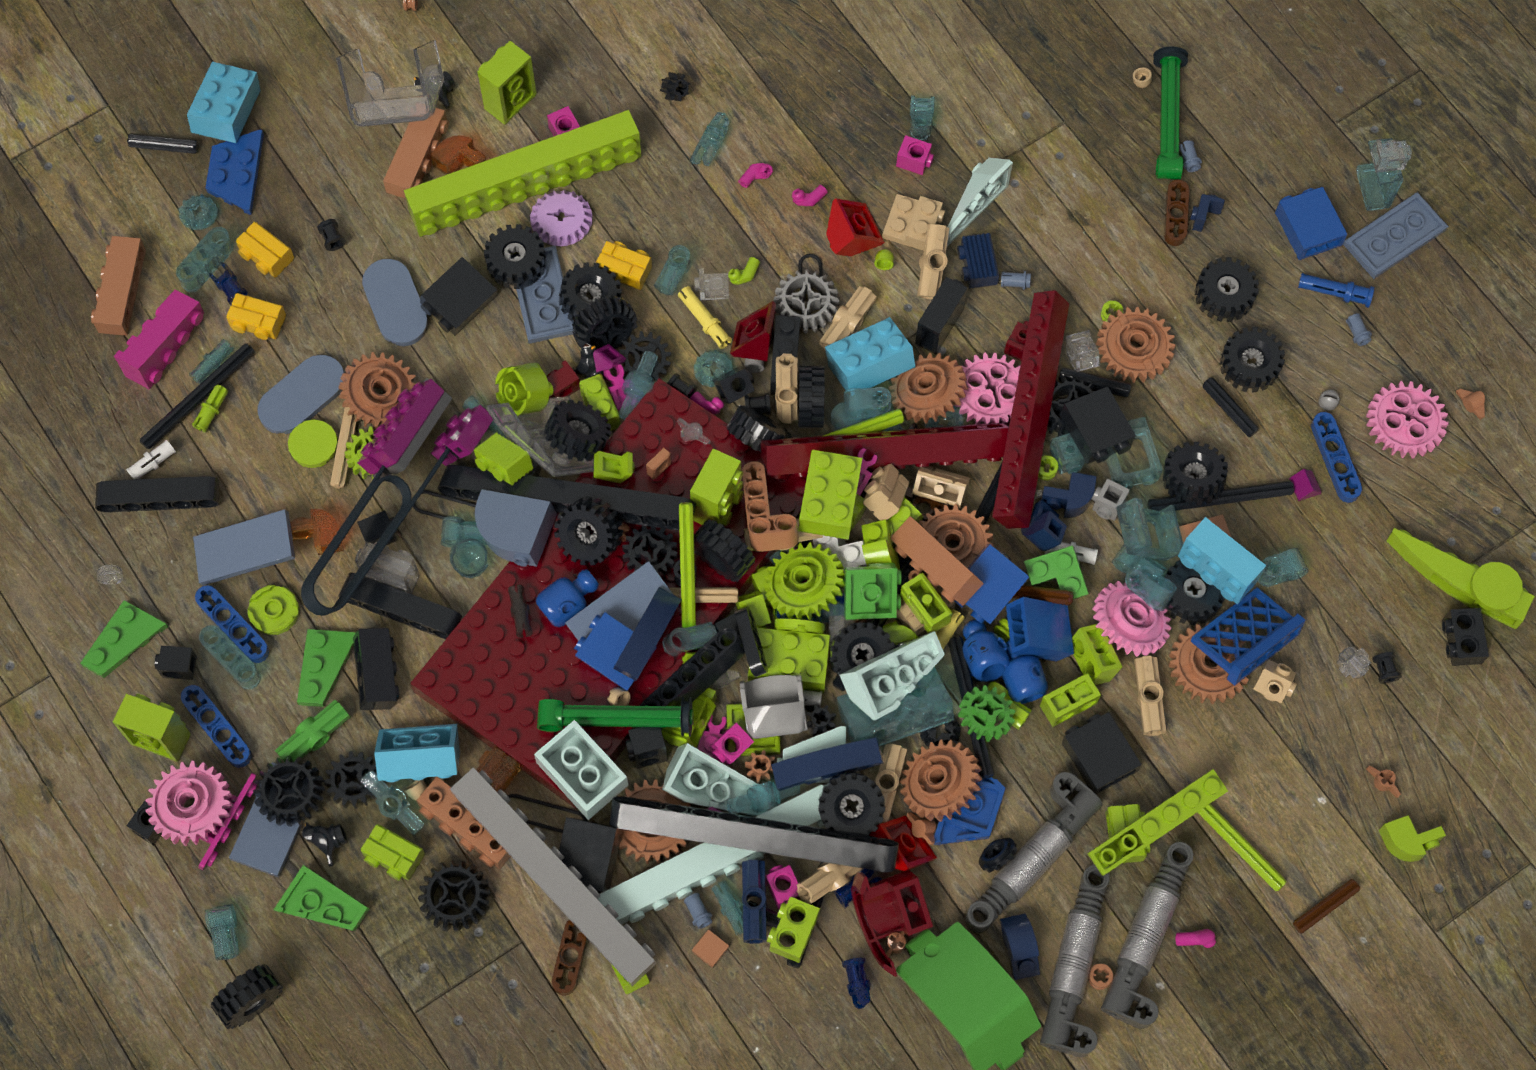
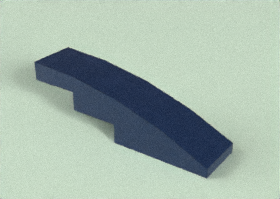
[613,587,682,681]
[771,738,884,791]

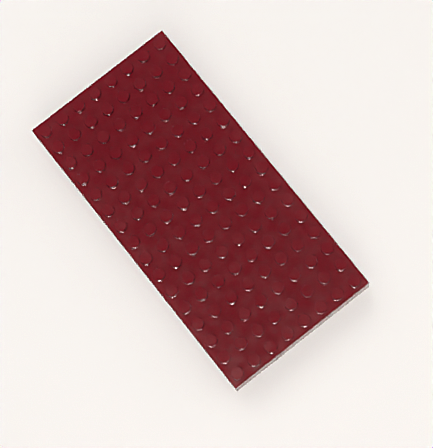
[410,378,807,810]

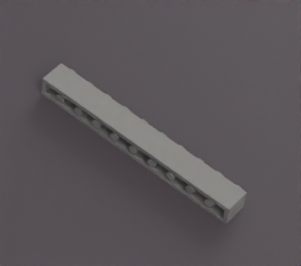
[450,767,656,987]

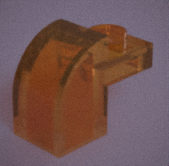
[431,135,486,175]
[290,509,344,555]

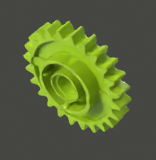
[764,542,845,620]

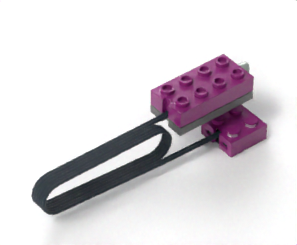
[301,378,494,616]

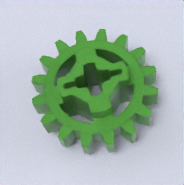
[958,685,1015,742]

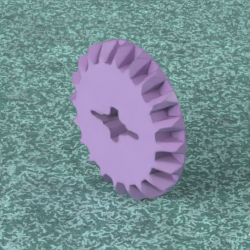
[530,189,593,246]

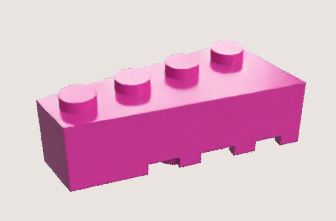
[114,290,204,390]

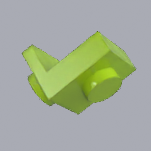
[594,451,635,484]

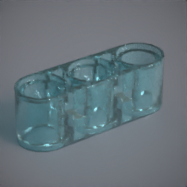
[176,227,234,292]
[199,625,261,690]

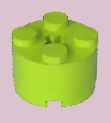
[495,363,553,416]

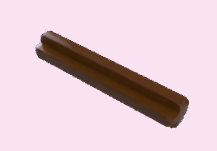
[1012,585,1074,605]
[1293,879,1361,934]

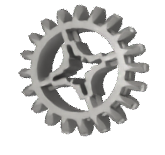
[774,269,839,334]

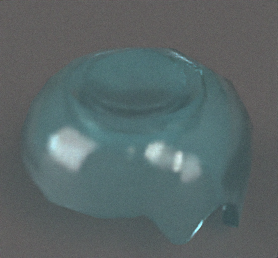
[449,537,488,579]

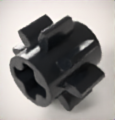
[660,72,690,102]
[806,705,836,737]

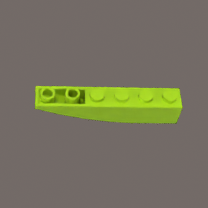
[1386,528,1535,629]
[1087,769,1228,876]

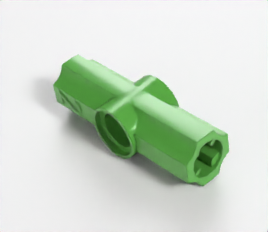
[275,700,350,763]

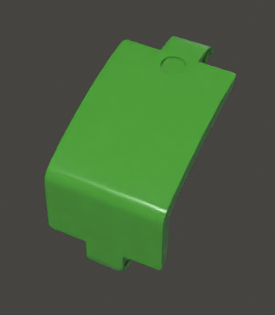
[896,922,1041,1070]

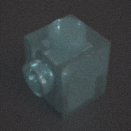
[1049,433,1085,474]

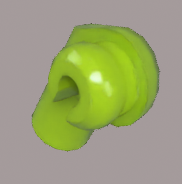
[728,257,760,285]

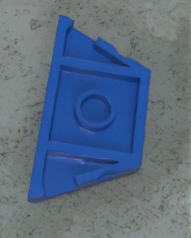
[205,130,264,215]
[933,773,1006,845]

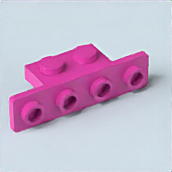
[198,773,257,870]

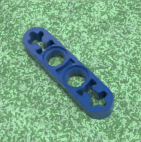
[1311,412,1362,503]
[195,585,269,663]
[181,685,252,768]

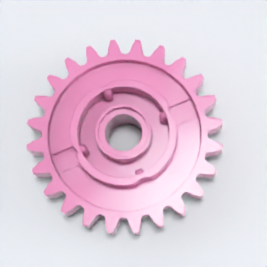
[1092,581,1171,657]
[146,761,233,846]

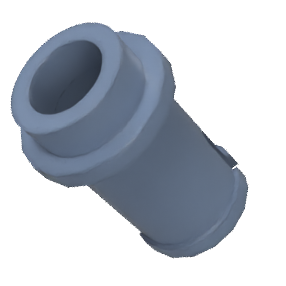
[1179,140,1202,172]
[1001,271,1031,290]
[1346,314,1372,346]
[684,893,712,929]

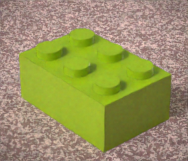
[477,41,537,125]
[690,449,744,526]
[798,450,862,540]
[748,628,830,693]
[113,694,191,762]

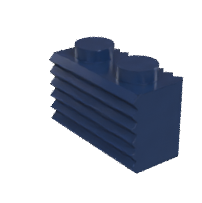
[957,233,999,289]

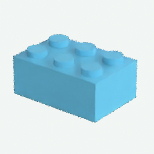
[187,62,261,143]
[825,317,916,397]
[1178,517,1266,605]
[374,724,460,782]

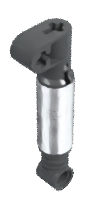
[965,772,1102,933]
[1100,842,1194,1029]
[1040,864,1110,1057]

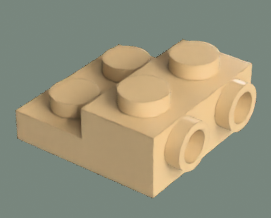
[882,194,946,251]

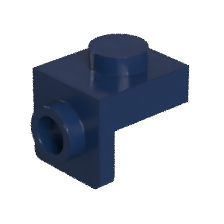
[1190,194,1225,232]

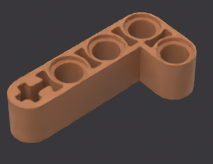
[742,462,799,552]

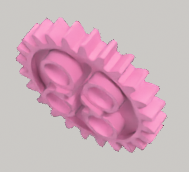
[954,352,1020,426]
[1366,381,1448,459]

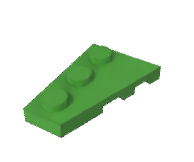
[80,600,168,678]
[297,629,356,707]
[274,865,370,931]

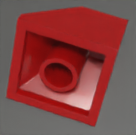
[826,198,885,257]
[869,815,937,871]

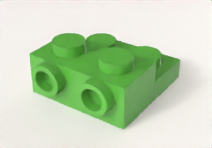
[844,563,901,620]

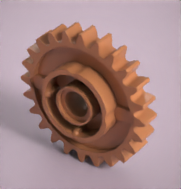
[1096,307,1176,383]
[338,352,416,430]
[888,353,968,424]
[919,504,994,571]
[1168,623,1251,704]
[900,739,982,822]
[619,779,691,864]

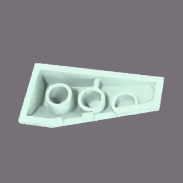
[947,157,1013,247]
[840,631,945,720]
[662,743,776,816]

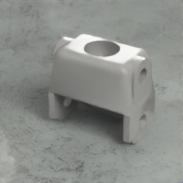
[740,673,808,739]

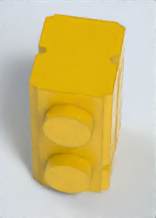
[236,222,294,278]
[596,241,652,290]
[227,293,286,340]

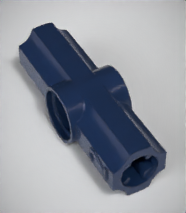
[742,860,767,944]

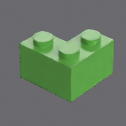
[1024,545,1090,600]

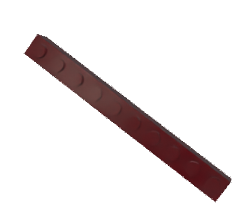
[992,290,1070,529]
[761,422,1009,479]

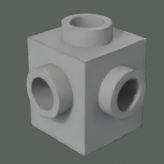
[1092,478,1130,521]

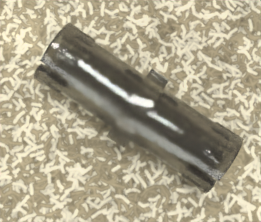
[508,585,533,638]

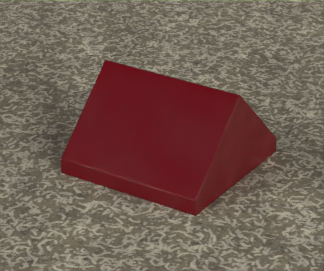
[730,301,776,361]

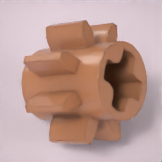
[745,750,775,784]

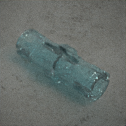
[189,339,234,384]
[711,881,743,936]

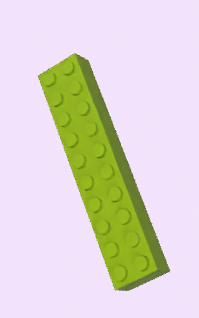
[404,110,641,237]

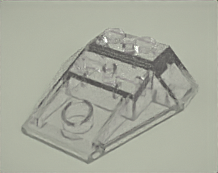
[486,396,594,477]

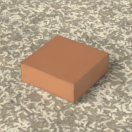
[646,448,671,480]
[692,929,729,968]

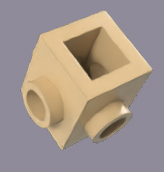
[1253,659,1297,703]

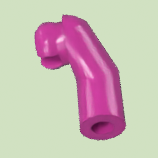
[738,163,773,188]
[792,185,828,207]
[690,391,724,415]
[1175,929,1216,948]

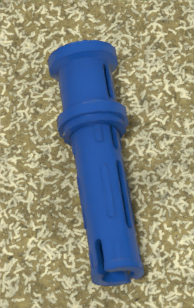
[1298,273,1375,308]

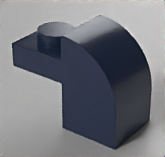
[1041,472,1097,518]
[1021,500,1067,551]
[1000,913,1040,980]

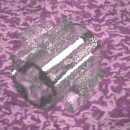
[1337,646,1371,678]

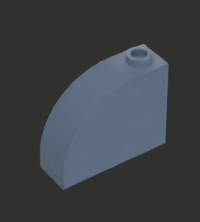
[475,489,557,567]

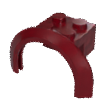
[851,870,933,977]

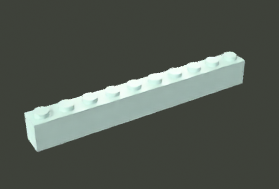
[598,784,826,925]

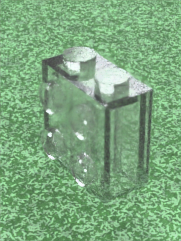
[355,542,420,594]

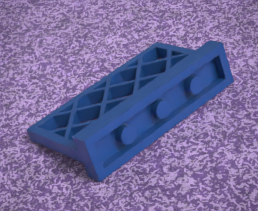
[1191,588,1306,686]

